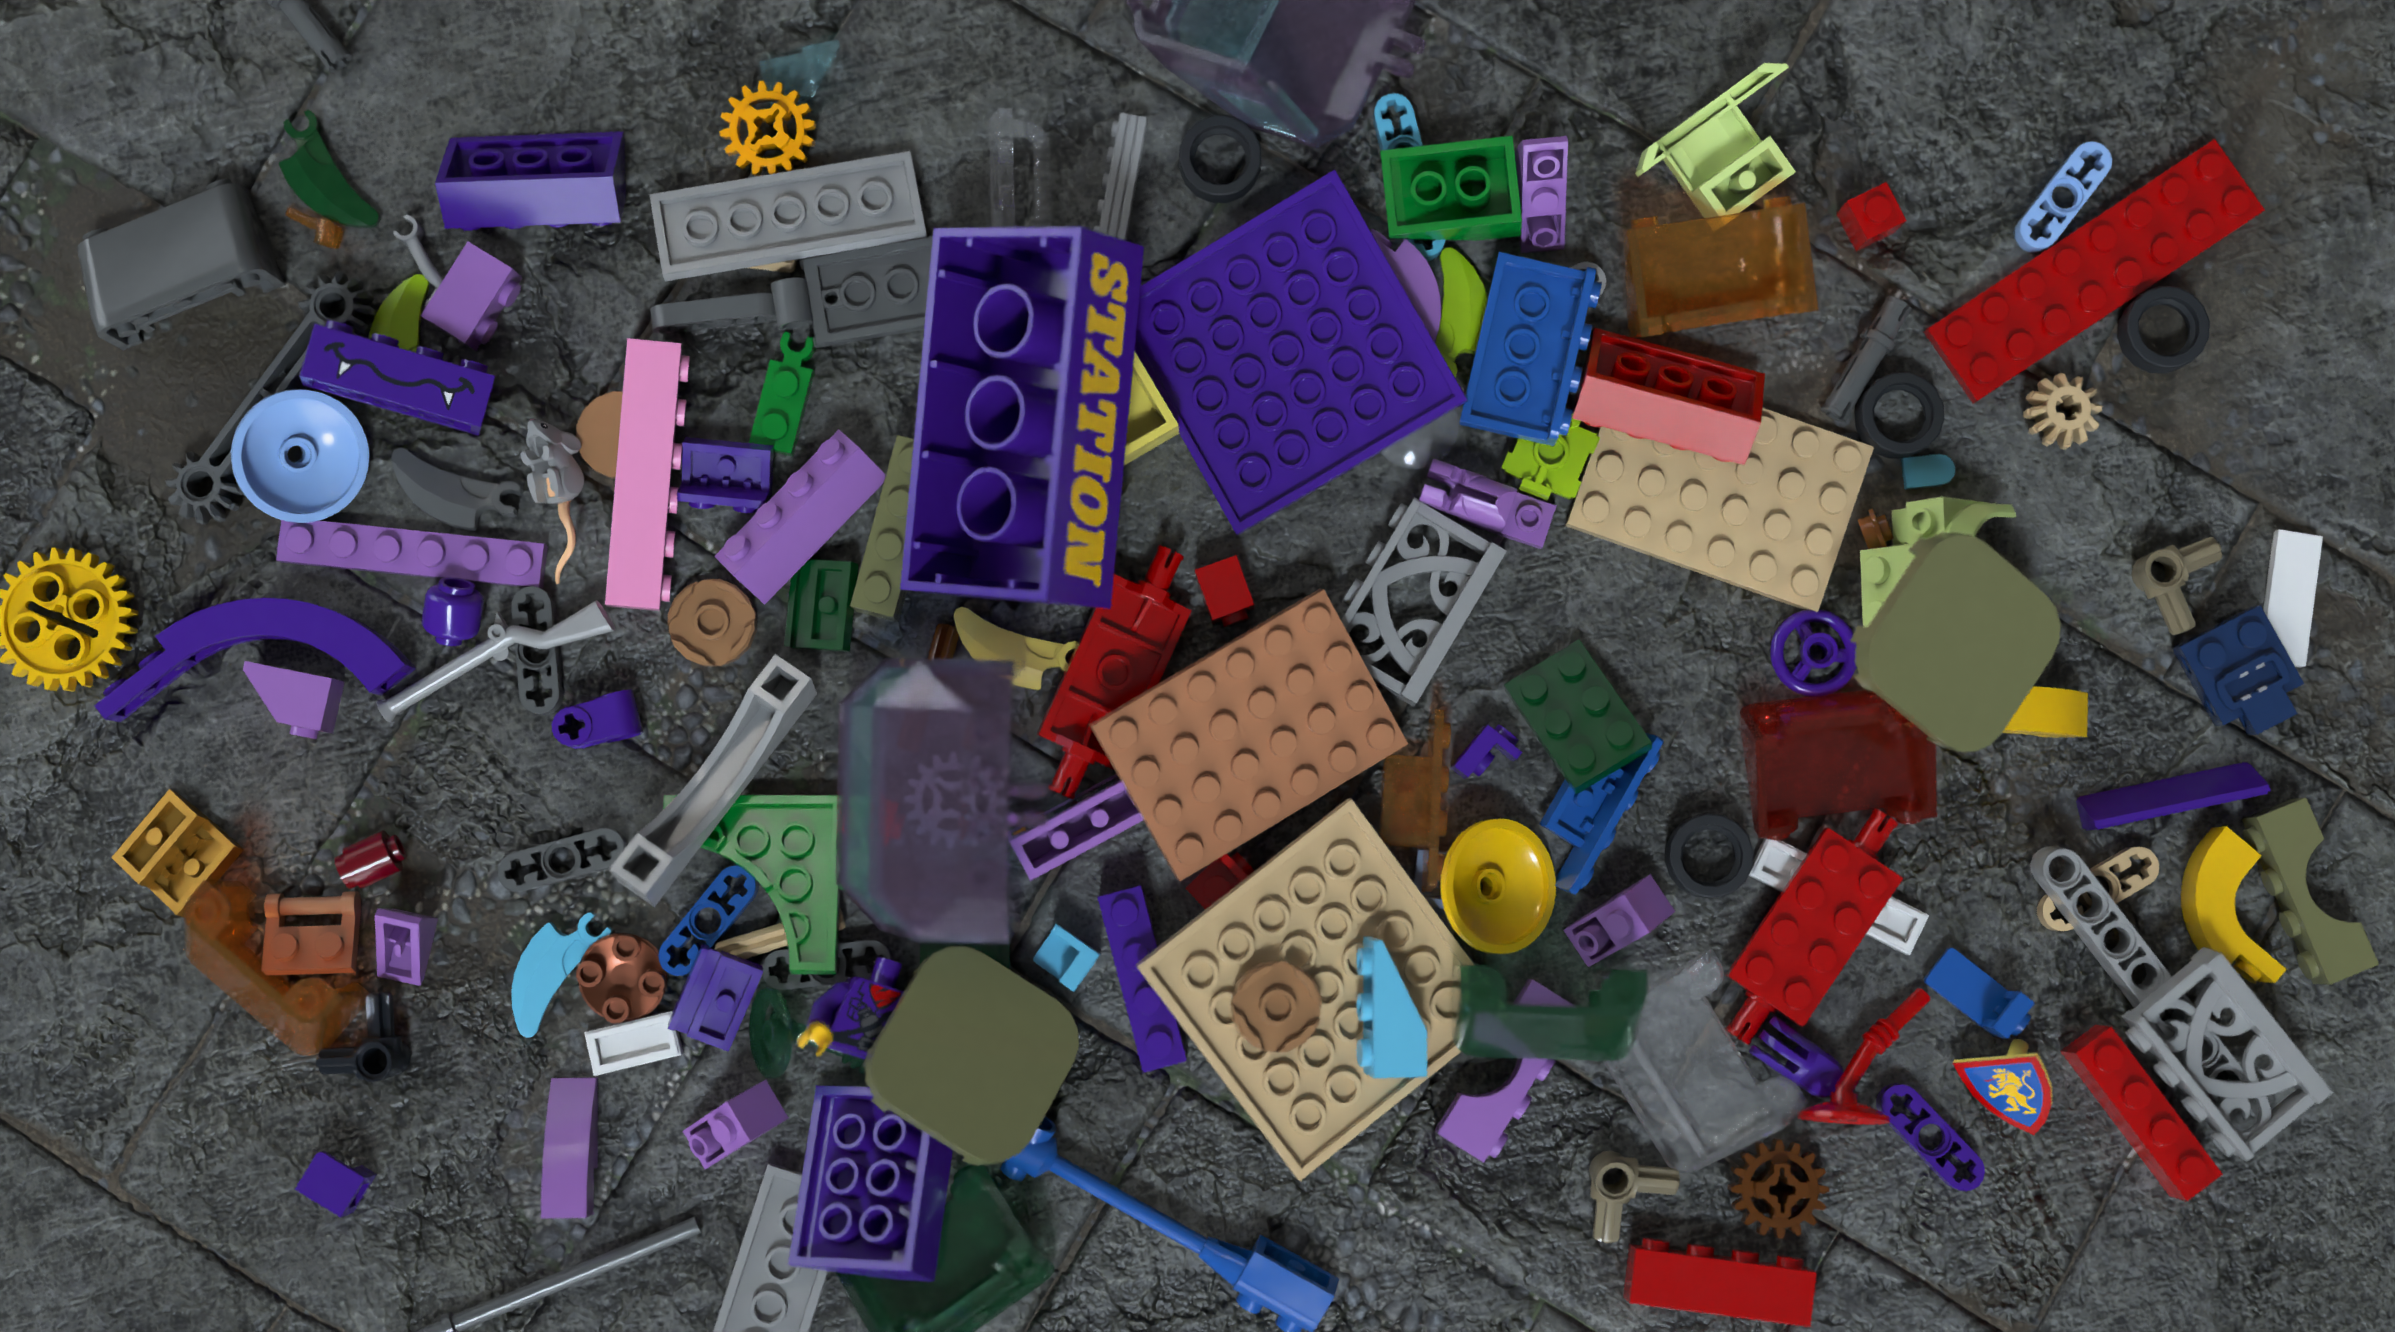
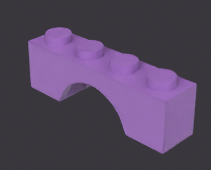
[1434,979,1579,1163]

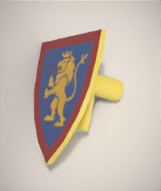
[1953,1039,2052,1135]

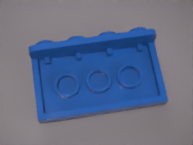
[1459,252,1602,446]

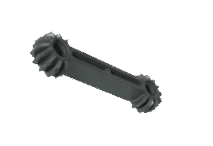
[165,271,377,525]

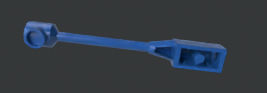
[1000,1116,1339,1332]

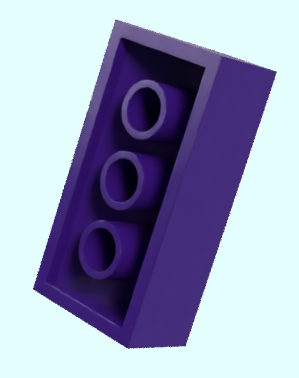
[435,131,626,231]

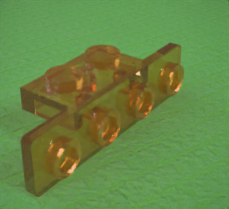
[1380,709,1451,892]

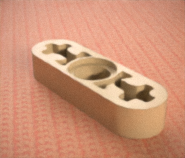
[2037,847,2159,931]

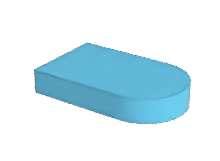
[1901,454,1955,489]

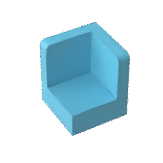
[1033,924,1101,992]

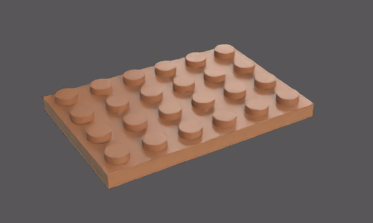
[1089,589,1408,881]

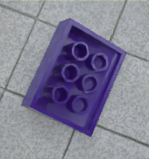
[788,1085,953,1282]

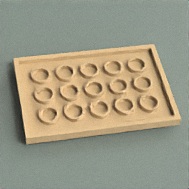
[1565,408,1874,612]

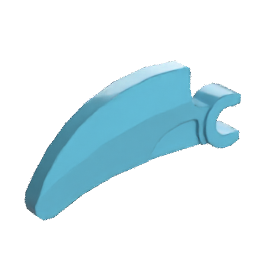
[511,911,614,1038]

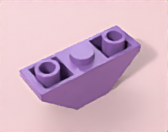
[1515,136,1568,253]

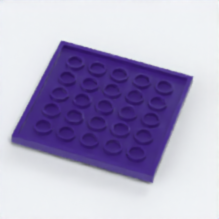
[1135,170,1468,535]

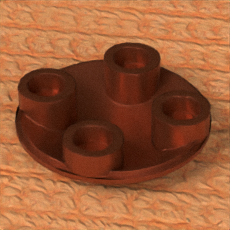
[576,933,668,1023]

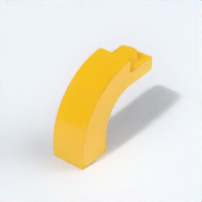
[2002,686,2088,738]
[2181,826,2287,984]

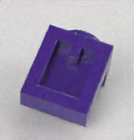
[1450,724,1522,779]

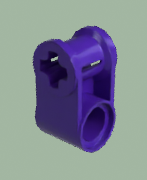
[552,689,644,749]

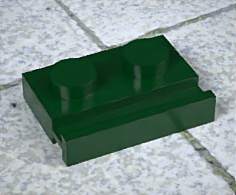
[784,560,858,652]

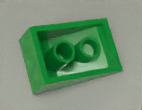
[1380,136,1522,241]

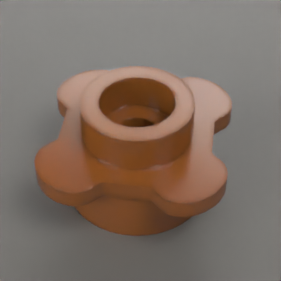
[1858,508,1894,549]

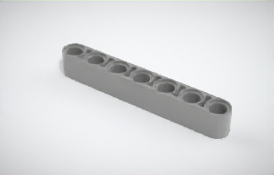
[2030,846,2246,1102]

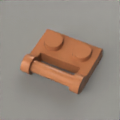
[261,891,361,975]

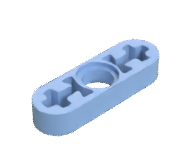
[2014,142,2112,253]

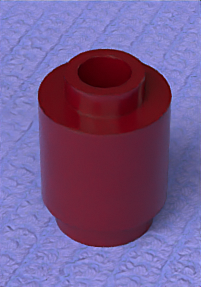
[334,830,407,889]

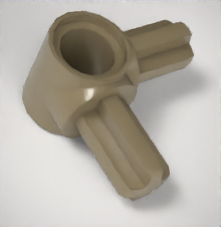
[2131,537,2222,635]
[1589,1151,1680,1243]

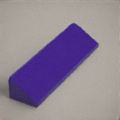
[2076,762,2270,831]

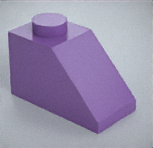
[243,661,345,739]

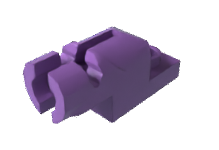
[1419,459,1556,549]

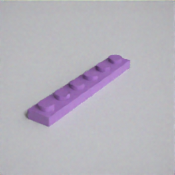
[276,520,548,589]

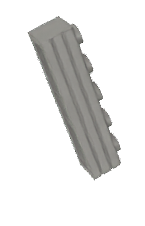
[1093,113,1147,241]

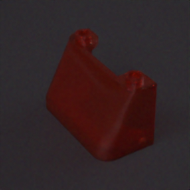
[1740,690,1937,840]

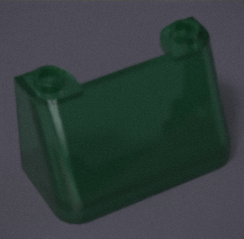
[1452,965,1648,1061]
[835,1164,1055,1332]

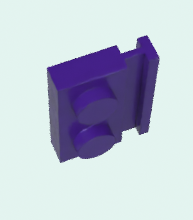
[668,943,764,1052]

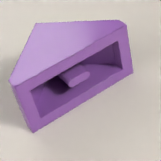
[375,908,438,986]

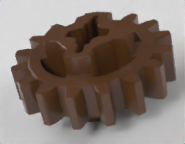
[1728,1138,1829,1239]

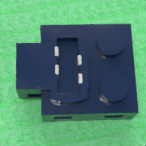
[2172,605,2304,735]

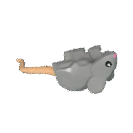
[520,419,584,584]

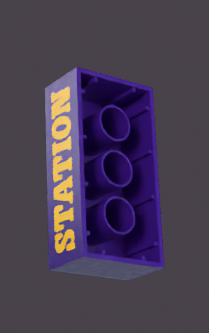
[900,227,1144,609]

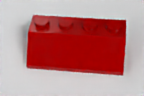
[1572,328,1765,465]

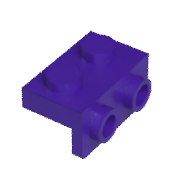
[677,437,774,513]

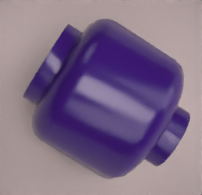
[422,577,484,646]

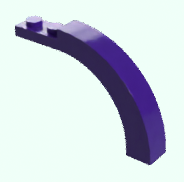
[94,598,417,722]

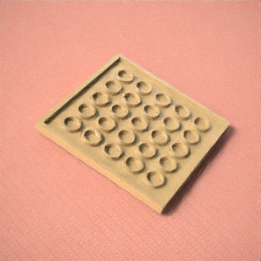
[1135,799,1510,1181]

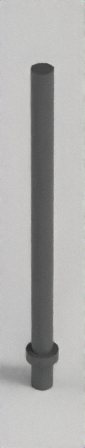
[417,1216,702,1332]

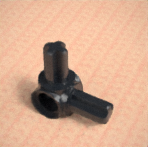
[316,992,411,1082]

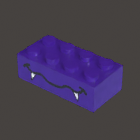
[300,320,495,436]

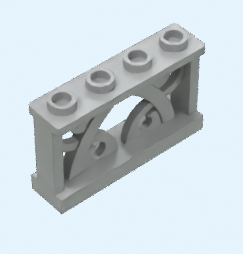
[1341,497,1507,707]
[2121,947,2333,1162]

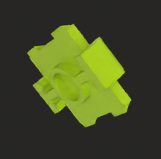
[1501,413,1600,501]

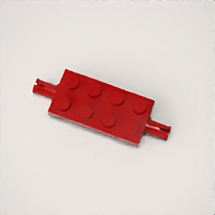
[1036,545,1192,800]
[1725,808,1903,1045]

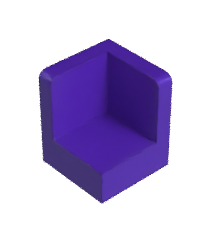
[295,1151,377,1217]

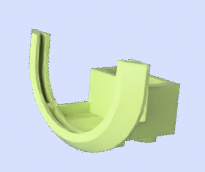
[1635,63,1796,230]

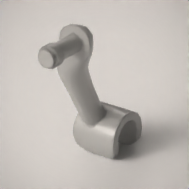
[393,215,443,306]

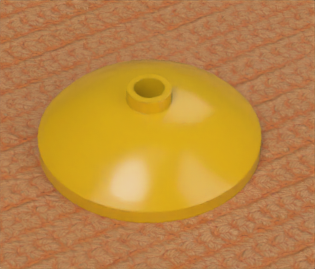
[1441,819,1556,954]

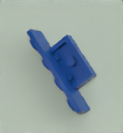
[1539,733,1664,895]

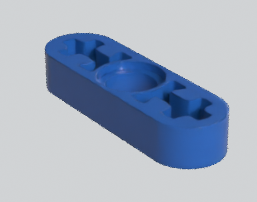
[658,866,759,976]

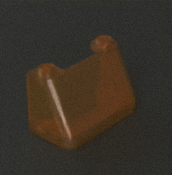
[1623,196,1818,337]
[184,880,370,1056]

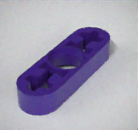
[1876,1083,1985,1191]

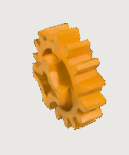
[719,81,817,176]

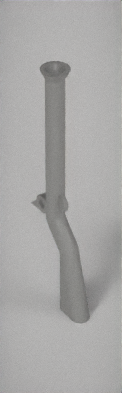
[376,600,615,723]

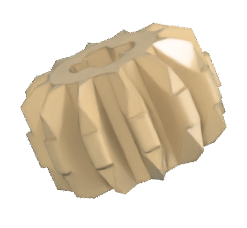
[2023,373,2103,449]

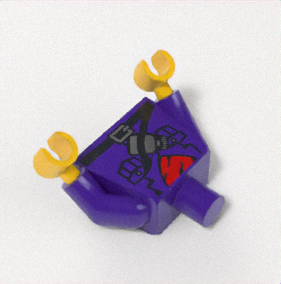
[797,957,904,1060]

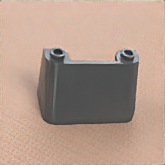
[77,179,286,350]

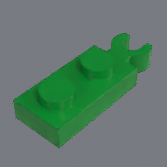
[749,332,815,457]

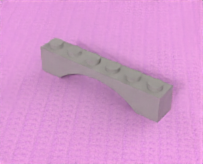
[609,654,817,907]

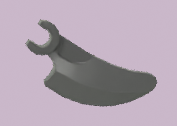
[391,447,524,531]

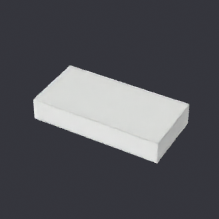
[584,1011,684,1076]

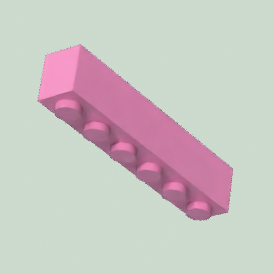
[605,338,690,611]

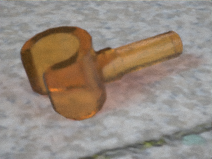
[286,207,343,249]

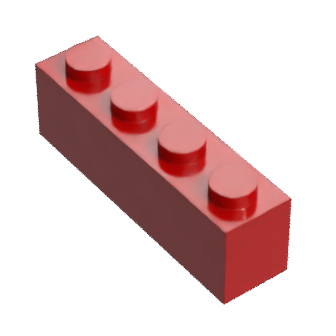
[2060,1025,2223,1201]
[1623,1238,1817,1327]

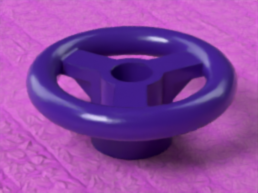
[1770,609,1857,697]

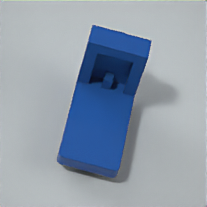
[1924,948,2034,1039]

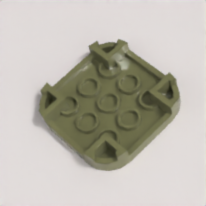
[1850,532,2061,752]
[863,946,1079,1166]

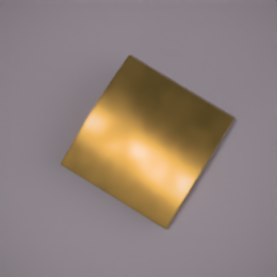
[111,789,244,918]

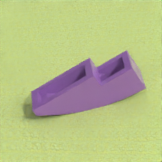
[541,1077,598,1218]

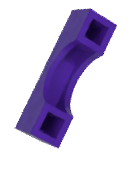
[1097,885,1187,1073]

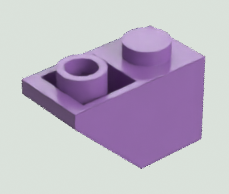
[1563,874,1675,967]
[683,1080,788,1169]

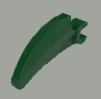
[279,109,381,228]

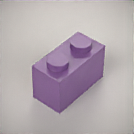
[420,242,523,351]

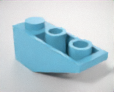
[1356,937,1427,1078]

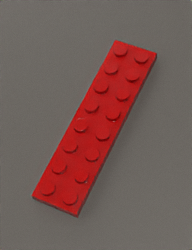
[1924,139,2265,404]

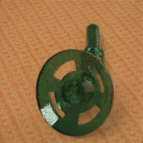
[749,988,866,1079]

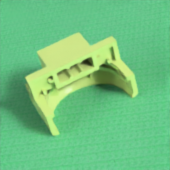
[1860,497,2016,627]

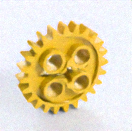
[0,548,139,692]

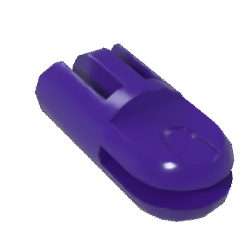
[1749,1016,1844,1098]

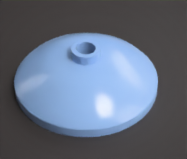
[231,389,369,523]

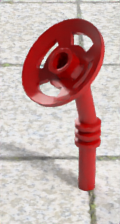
[1797,988,1930,1125]

